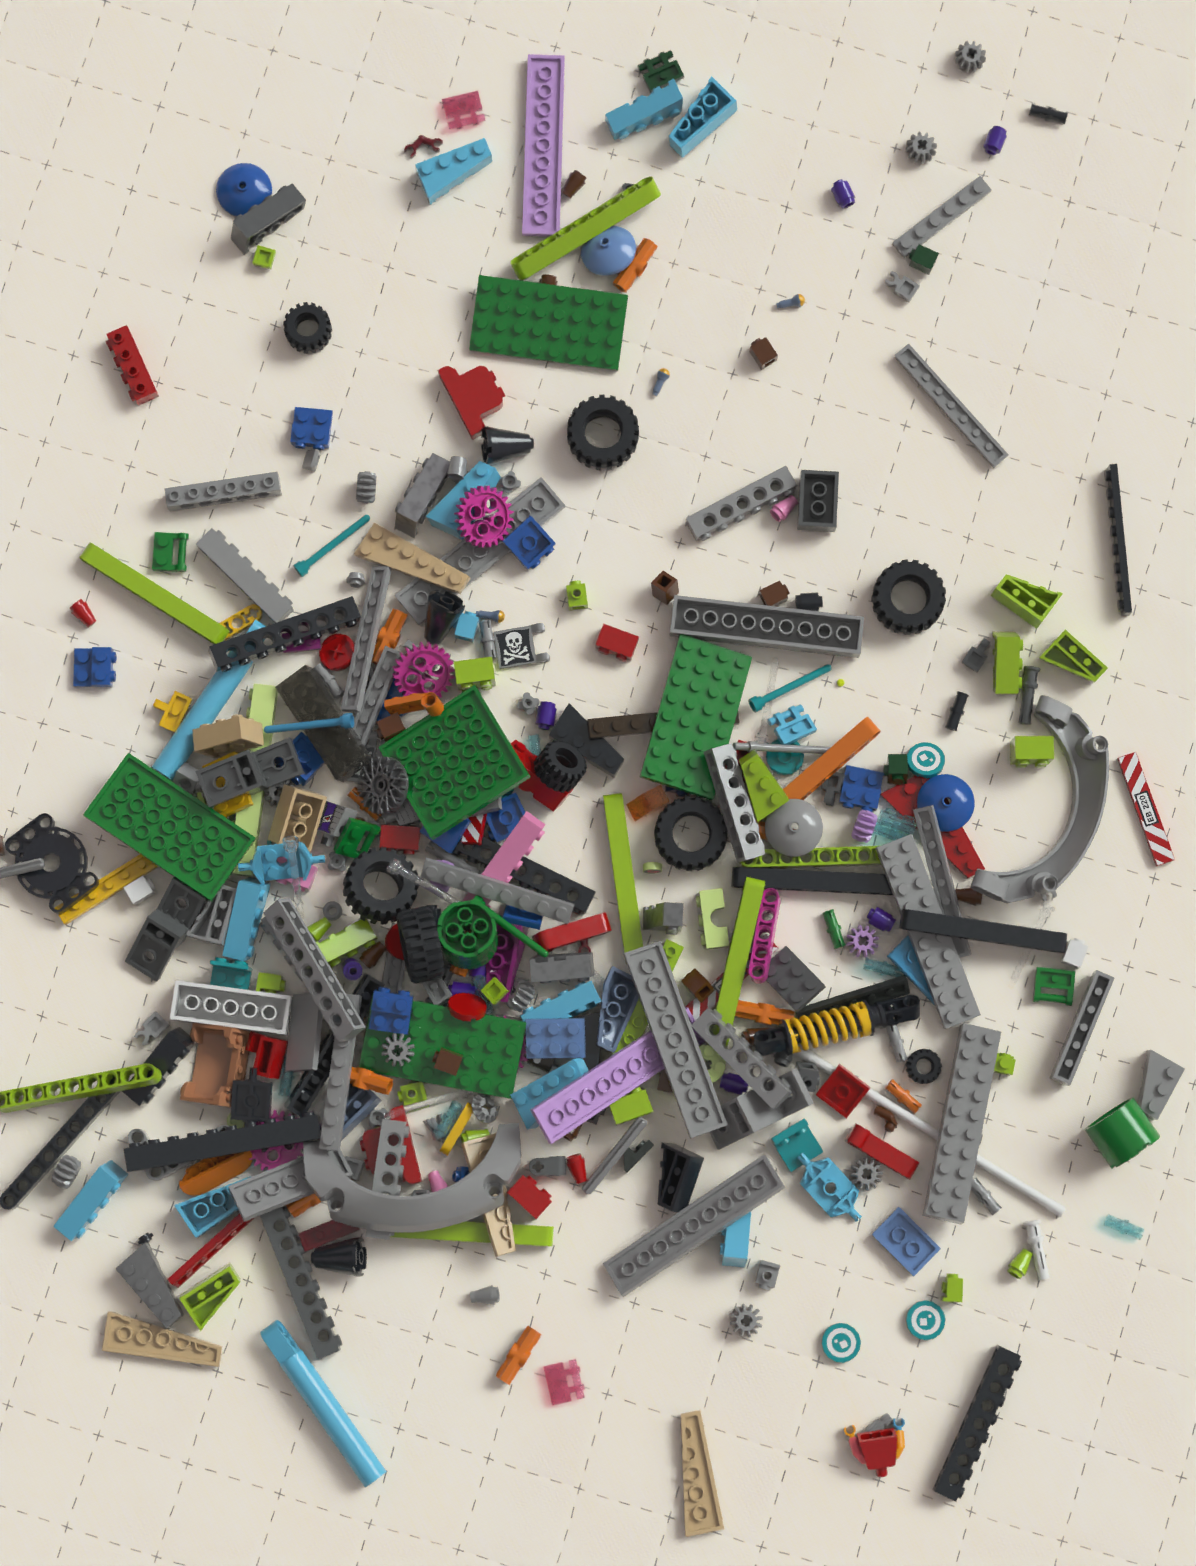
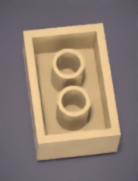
[192,715,264,759]
[267,784,327,852]

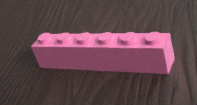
[462,811,546,908]

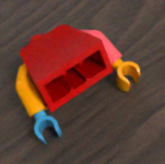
[844,1418,905,1477]

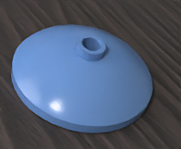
[581,226,636,276]

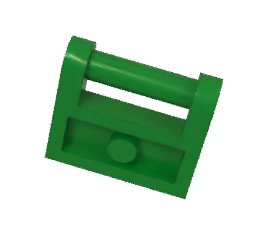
[152,532,189,572]
[333,817,381,858]
[1033,967,1076,1006]

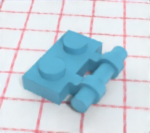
[767,704,817,745]

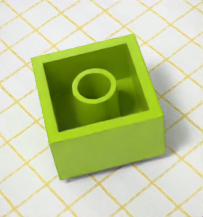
[454,656,496,693]
[1010,736,1054,768]
[609,1087,653,1125]

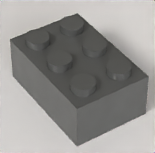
[797,470,839,532]

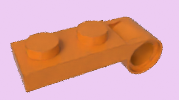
[384,692,444,717]

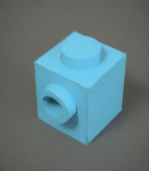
[453,611,479,643]

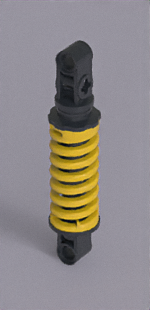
[754,995,920,1056]

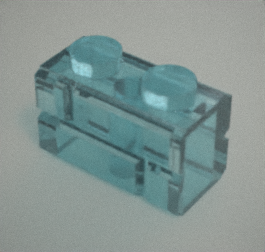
[873,808,917,840]

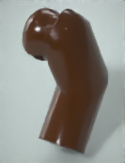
[874,1105,898,1132]

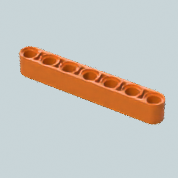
[783,717,881,800]

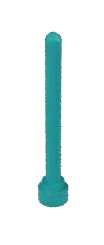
[293,515,370,577]
[748,664,832,713]

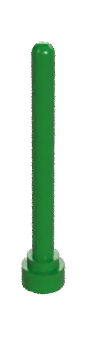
[473,895,548,958]

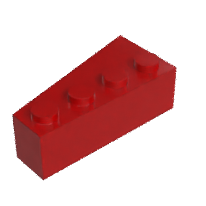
[511,740,573,812]

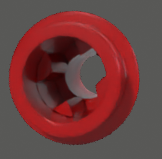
[70,599,97,628]
[566,1153,587,1184]

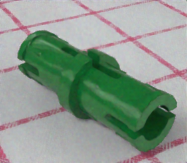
[822,909,846,950]

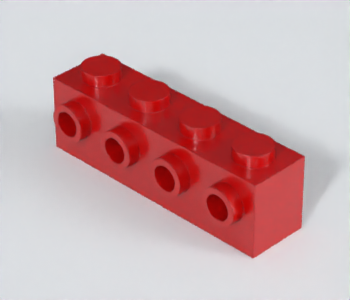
[106,325,159,405]

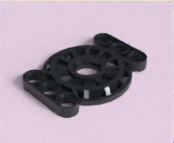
[5,813,99,914]

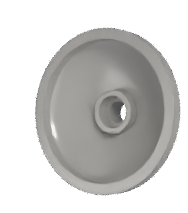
[765,799,823,857]

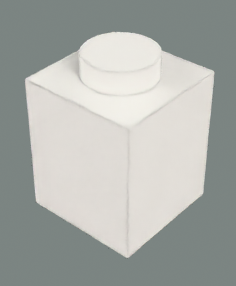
[123,876,156,906]
[1060,938,1089,969]

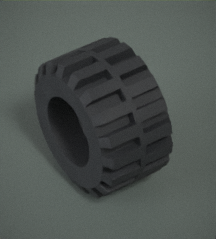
[283,302,332,354]
[534,740,587,792]

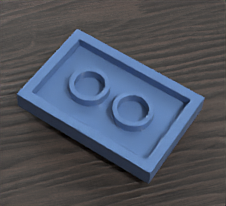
[526,1018,586,1058]
[871,1207,941,1277]

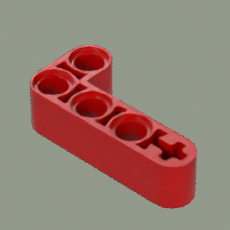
[532,912,612,955]
[845,1124,920,1180]

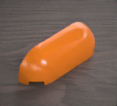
[179,1151,253,1195]

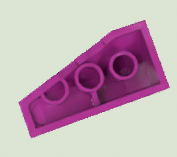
[486,923,528,1003]

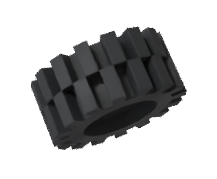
[906,1049,942,1084]

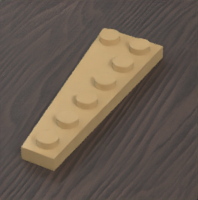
[354,523,470,594]
[461,1133,516,1257]
[102,1311,223,1367]
[681,1410,724,1537]

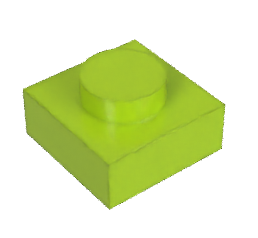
[252,245,276,270]
[480,977,509,1005]

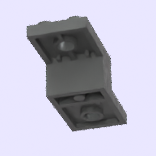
[195,737,305,808]
[124,877,206,982]

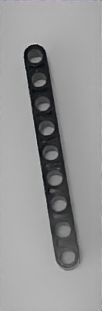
[731,867,893,895]
[899,909,1067,953]
[0,1082,121,1210]

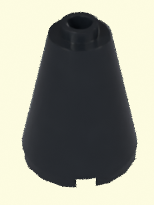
[481,426,534,464]
[424,590,465,645]
[311,1237,367,1277]

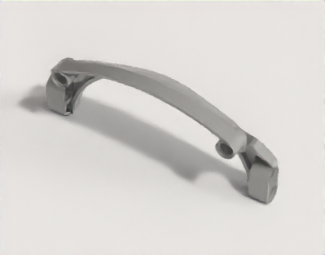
[970,695,1109,904]
[303,1123,521,1232]

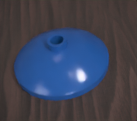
[216,163,272,217]
[917,774,975,832]

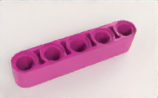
[749,888,781,984]

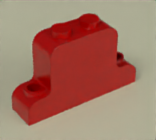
[437,365,505,440]
[360,1105,422,1184]

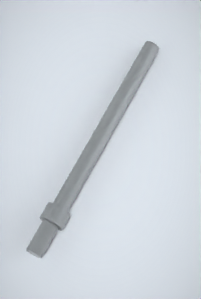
[733,741,831,754]

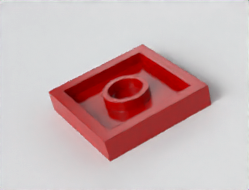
[816,1063,870,1119]

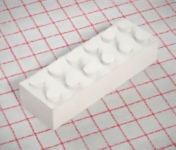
[170,980,293,1036]

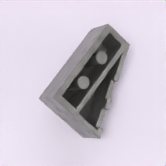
[642,902,684,935]
[529,952,594,983]

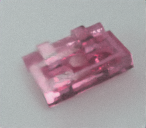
[442,91,486,129]
[543,1359,585,1406]

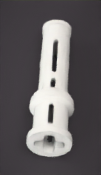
[1023,1219,1050,1280]

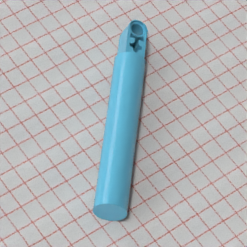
[152,619,266,781]
[260,1320,387,1487]

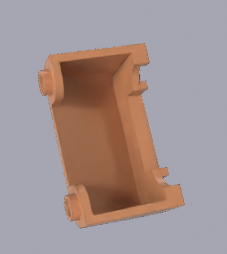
[180,1023,250,1108]

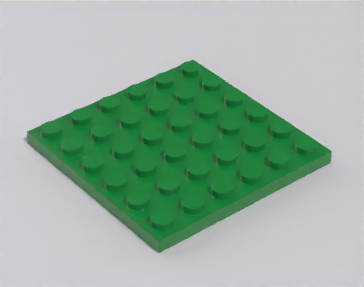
[378,685,531,840]

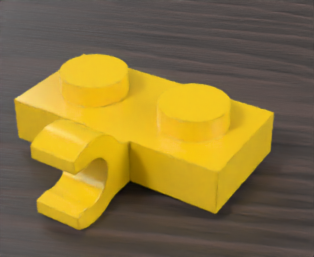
[153,691,193,733]

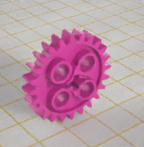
[454,486,514,548]
[392,642,455,698]
[249,1110,304,1171]

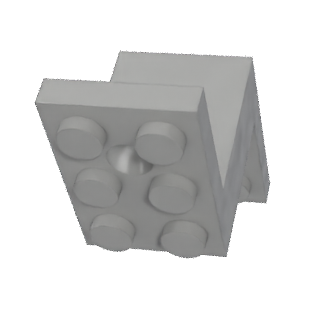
[709,1068,814,1150]

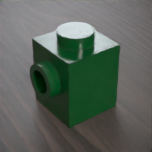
[908,244,939,275]
[883,754,908,785]

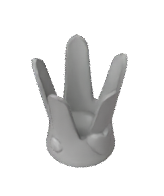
[423,1113,447,1144]

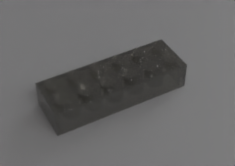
[275,665,372,782]

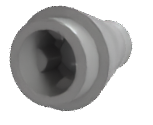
[470,1285,500,1305]

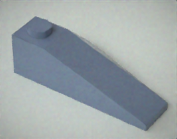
[596,966,639,1053]

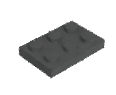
[758,946,826,1013]

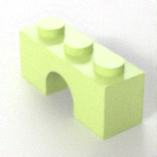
[696,888,730,950]

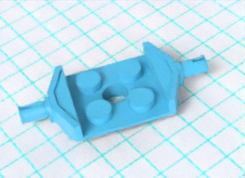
[238,842,325,885]
[797,1153,862,1222]

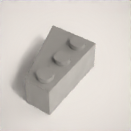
[186,885,237,946]
[1138,1049,1185,1120]

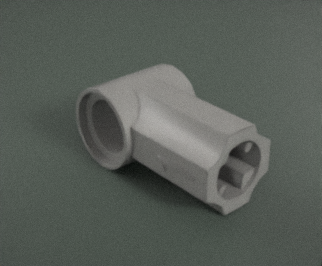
[447,456,468,485]

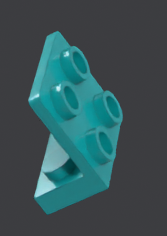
[210,957,253,990]
[770,1118,823,1172]

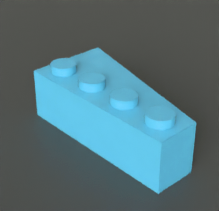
[669,76,737,158]
[426,461,501,540]
[222,877,271,961]
[520,980,601,1022]
[53,1160,129,1241]
[720,1211,751,1268]

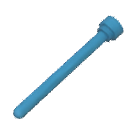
[264,713,354,734]

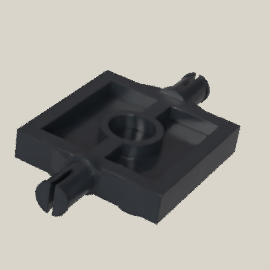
[231,1067,273,1123]

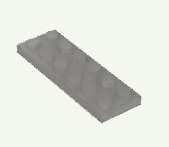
[228,1149,353,1222]

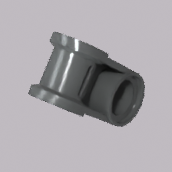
[529,1156,566,1176]

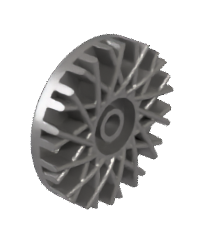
[357,756,409,814]

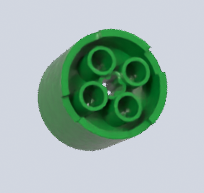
[437,900,498,969]
[1085,1097,1161,1169]

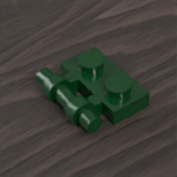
[637,50,684,93]

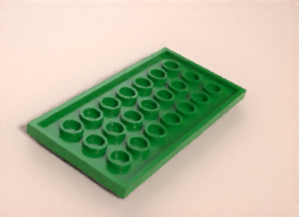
[469,275,628,371]
[639,634,752,800]
[83,753,256,902]
[359,993,526,1099]

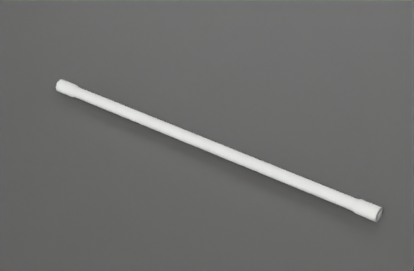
[794,1044,1066,1217]

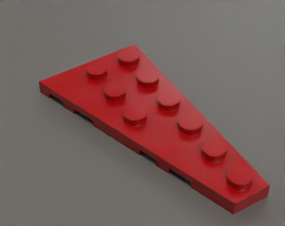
[880,776,985,879]

